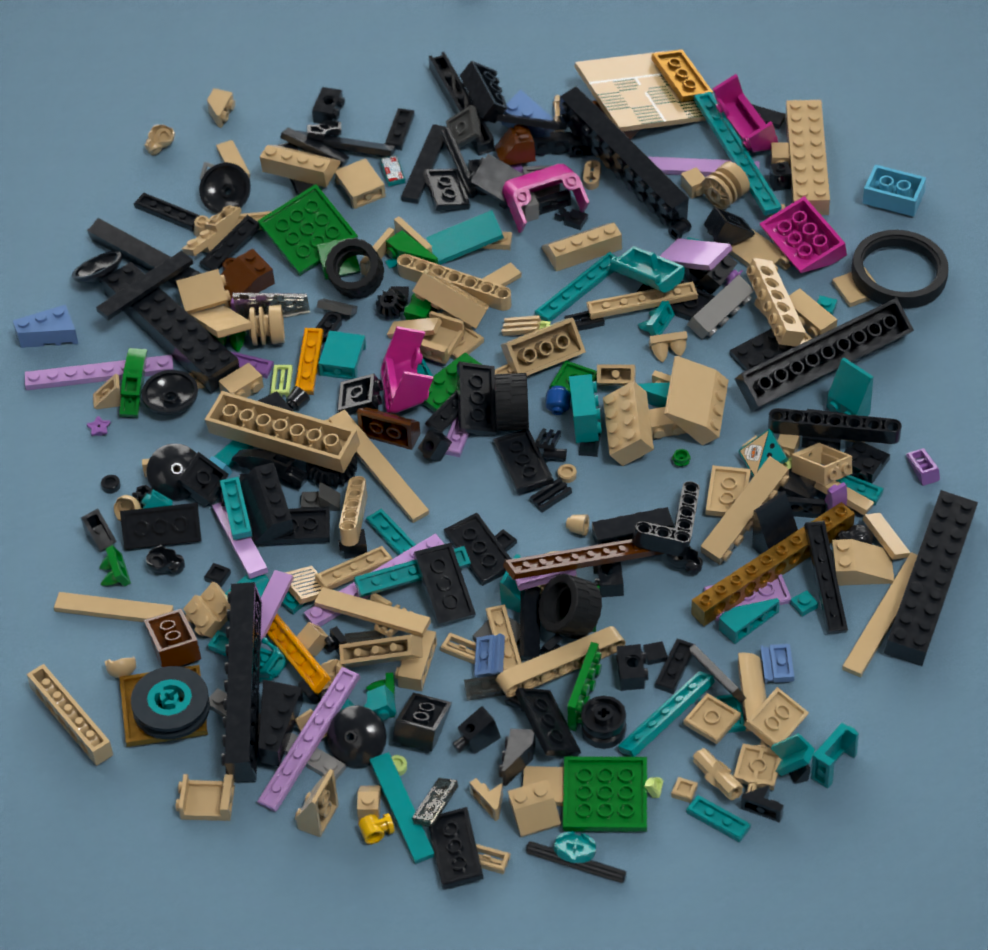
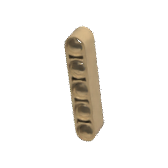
[339,476,368,546]

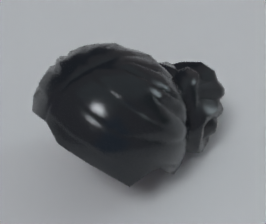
[835,524,874,545]
[146,545,185,574]
[667,545,703,575]

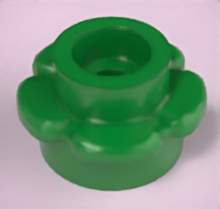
[672,449,691,466]

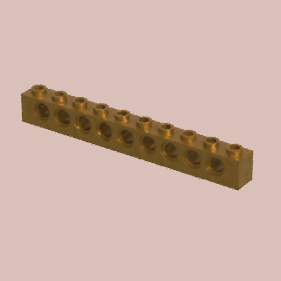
[691,502,855,626]

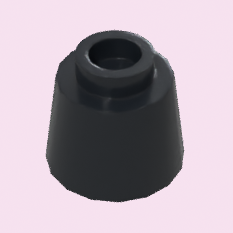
[286,386,310,411]

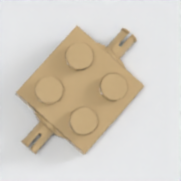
[733,739,781,793]

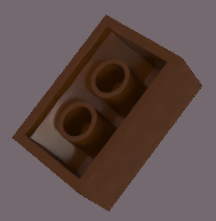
[494,124,536,165]
[357,408,421,450]

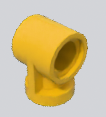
[358,813,395,844]

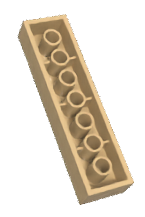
[786,100,830,215]
[205,391,360,473]

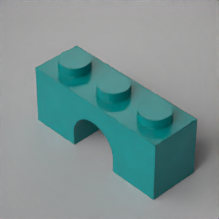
[340,685,397,720]

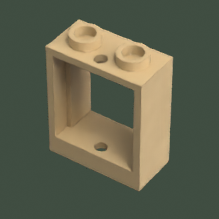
[791,443,852,485]

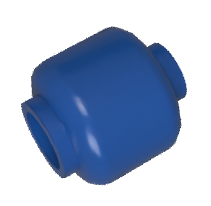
[545,386,570,415]

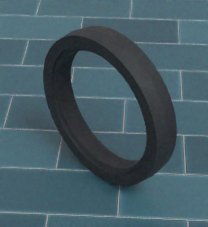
[851,230,949,309]

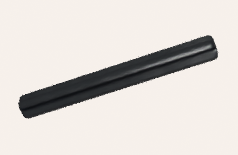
[441,128,478,198]
[526,841,627,883]

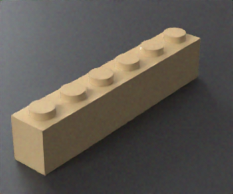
[701,456,790,565]

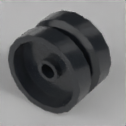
[581,695,626,749]

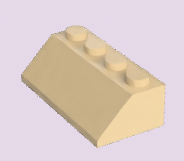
[260,145,340,187]
[542,223,622,272]
[413,269,490,329]
[501,317,586,376]

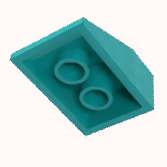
[827,358,874,416]

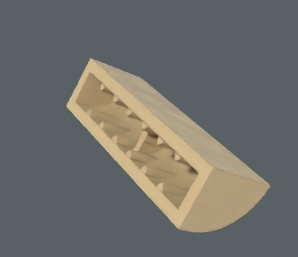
[738,653,767,732]

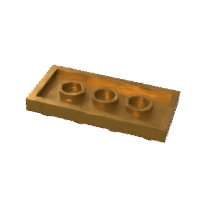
[651,50,713,102]

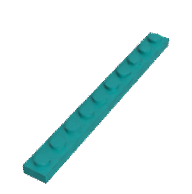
[694,92,782,216]

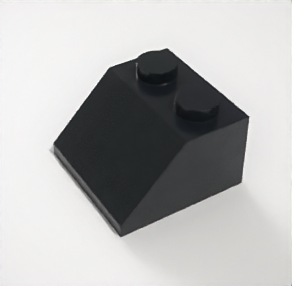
[704,206,755,245]

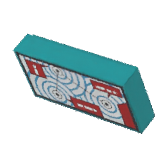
[380,155,406,187]

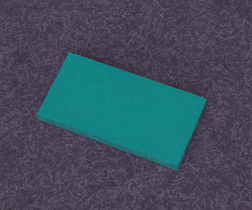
[426,210,504,265]

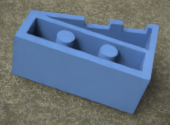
[502,89,554,138]
[13,305,78,348]

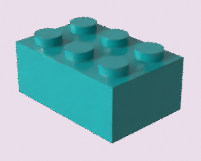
[569,374,602,443]

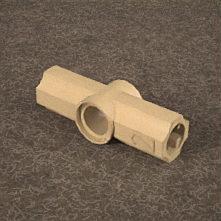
[693,748,743,801]

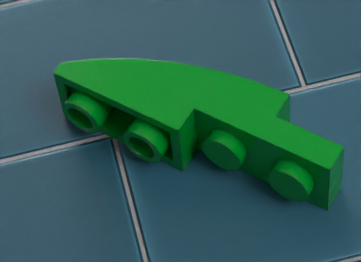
[119,348,148,418]

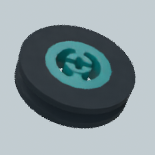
[131,666,210,740]

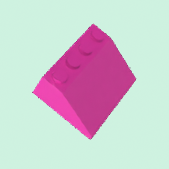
[759,196,847,273]

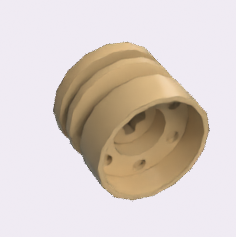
[702,161,750,209]
[248,305,285,346]

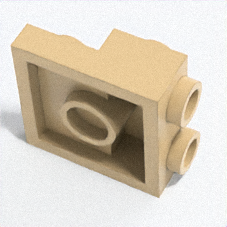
[183,582,230,638]

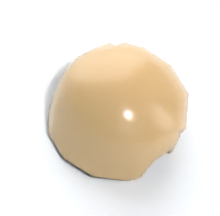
[105,657,136,678]

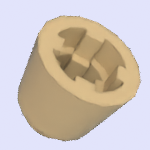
[194,215,210,237]
[566,514,590,536]

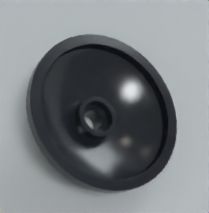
[199,162,251,214]
[72,251,123,283]
[142,370,198,415]
[146,444,196,500]
[327,706,387,768]

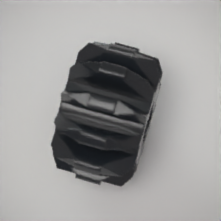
[375,287,407,319]

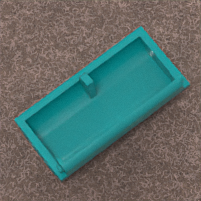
[609,246,685,292]

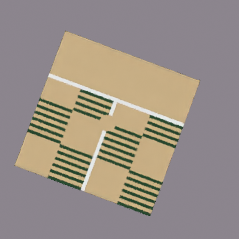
[574,51,706,132]

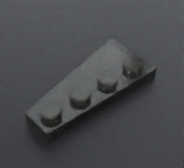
[232,293,310,320]

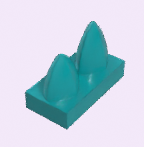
[638,301,675,336]

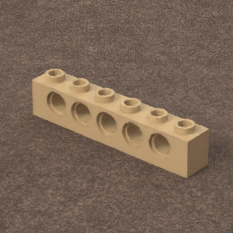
[746,258,806,346]
[27,664,113,766]

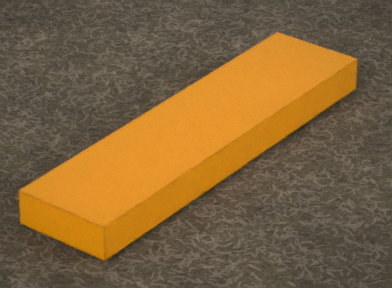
[295,328,324,395]

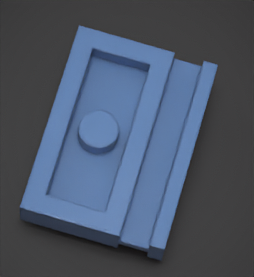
[474,633,505,678]
[760,644,794,683]

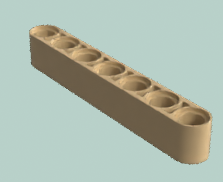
[397,254,512,311]
[496,626,626,697]

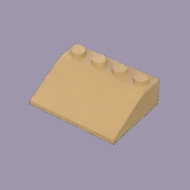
[664,356,729,445]

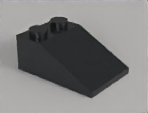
[752,491,798,555]
[393,692,452,752]

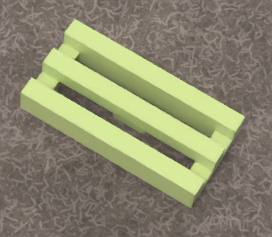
[271,365,293,397]

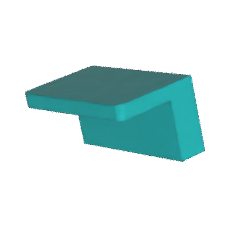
[771,733,816,776]

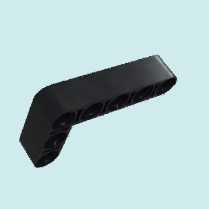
[632,481,700,557]

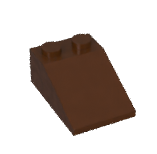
[220,249,275,308]
[144,609,201,668]

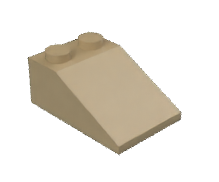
[831,539,894,586]
[295,769,339,838]

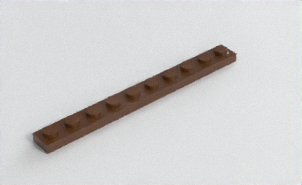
[503,539,665,580]

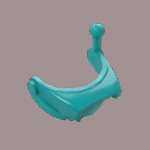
[260,637,285,682]

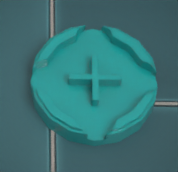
[554,831,596,863]

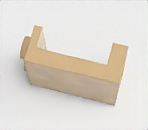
[334,158,386,209]
[176,269,231,315]
[420,311,465,364]
[176,774,235,821]

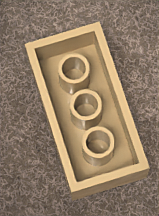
[603,381,654,466]

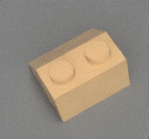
[508,779,561,837]

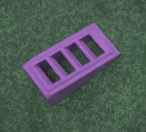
[906,448,940,486]

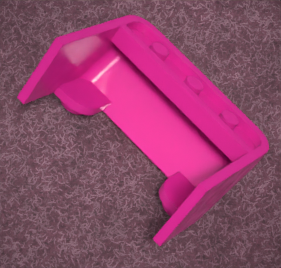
[712,74,779,152]
[503,164,590,233]
[381,326,433,414]

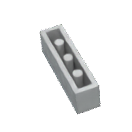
[687,275,754,340]

